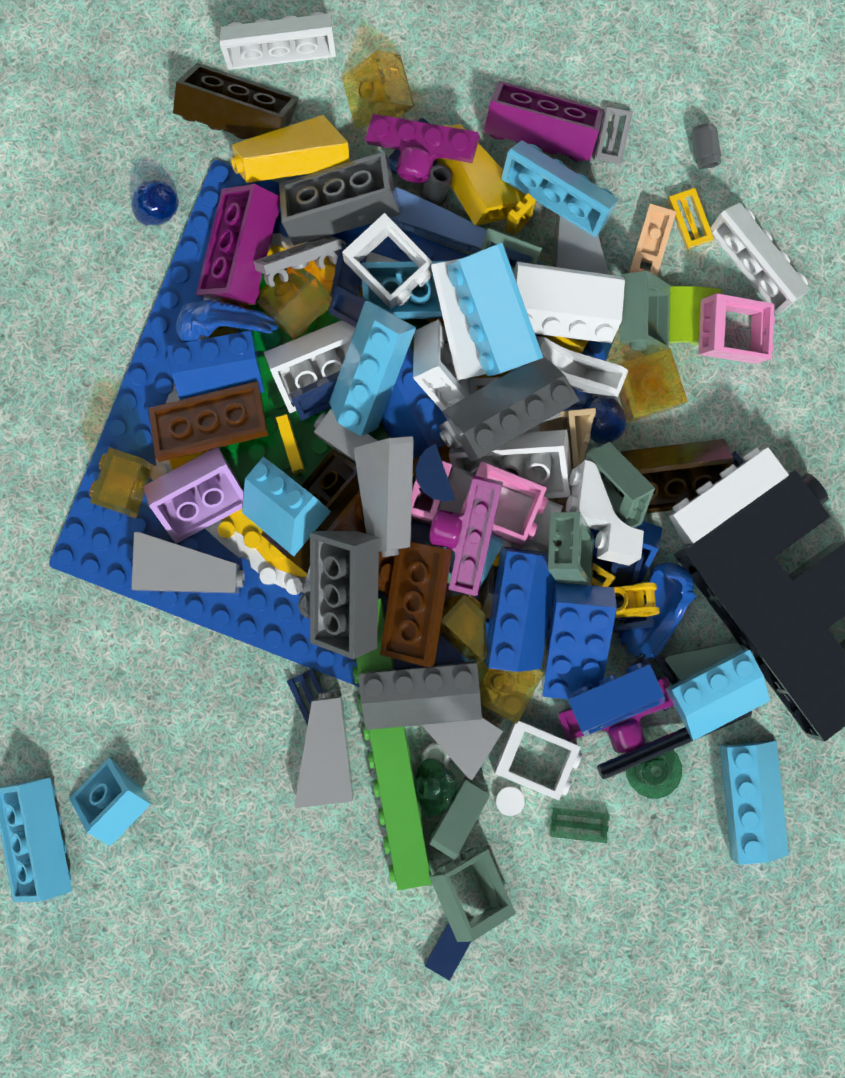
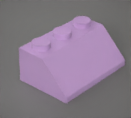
[143,448,244,544]

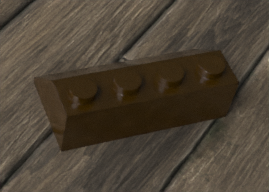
[173,63,299,139]
[615,439,733,514]
[261,449,360,573]

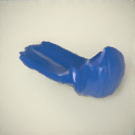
[176,299,278,343]
[618,562,696,658]

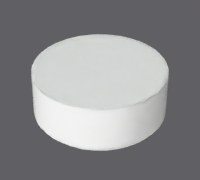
[422,742,450,772]
[496,786,525,816]

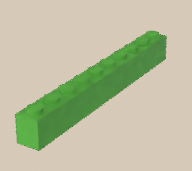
[353,597,432,891]

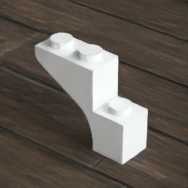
[536,336,628,397]
[566,460,644,566]

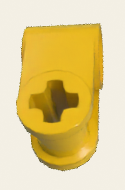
[614,583,660,618]

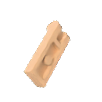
[628,204,677,276]

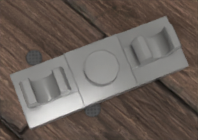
[253,235,342,287]

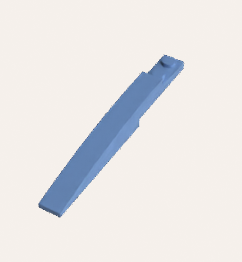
[282,173,542,267]

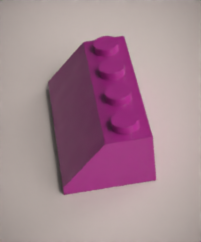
[483,81,604,162]
[196,184,280,305]

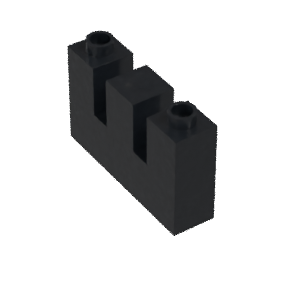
[673,470,845,742]

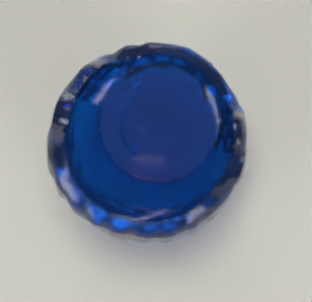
[131,180,179,226]
[582,396,627,444]

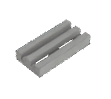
[594,106,633,166]

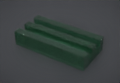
[549,807,610,843]

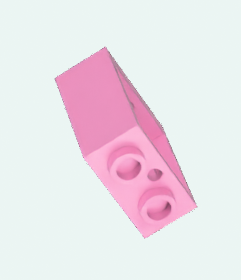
[698,293,775,364]
[460,461,549,547]

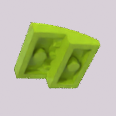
[669,286,722,345]

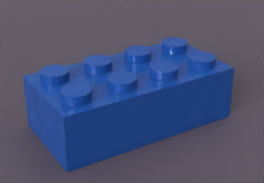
[541,582,617,699]

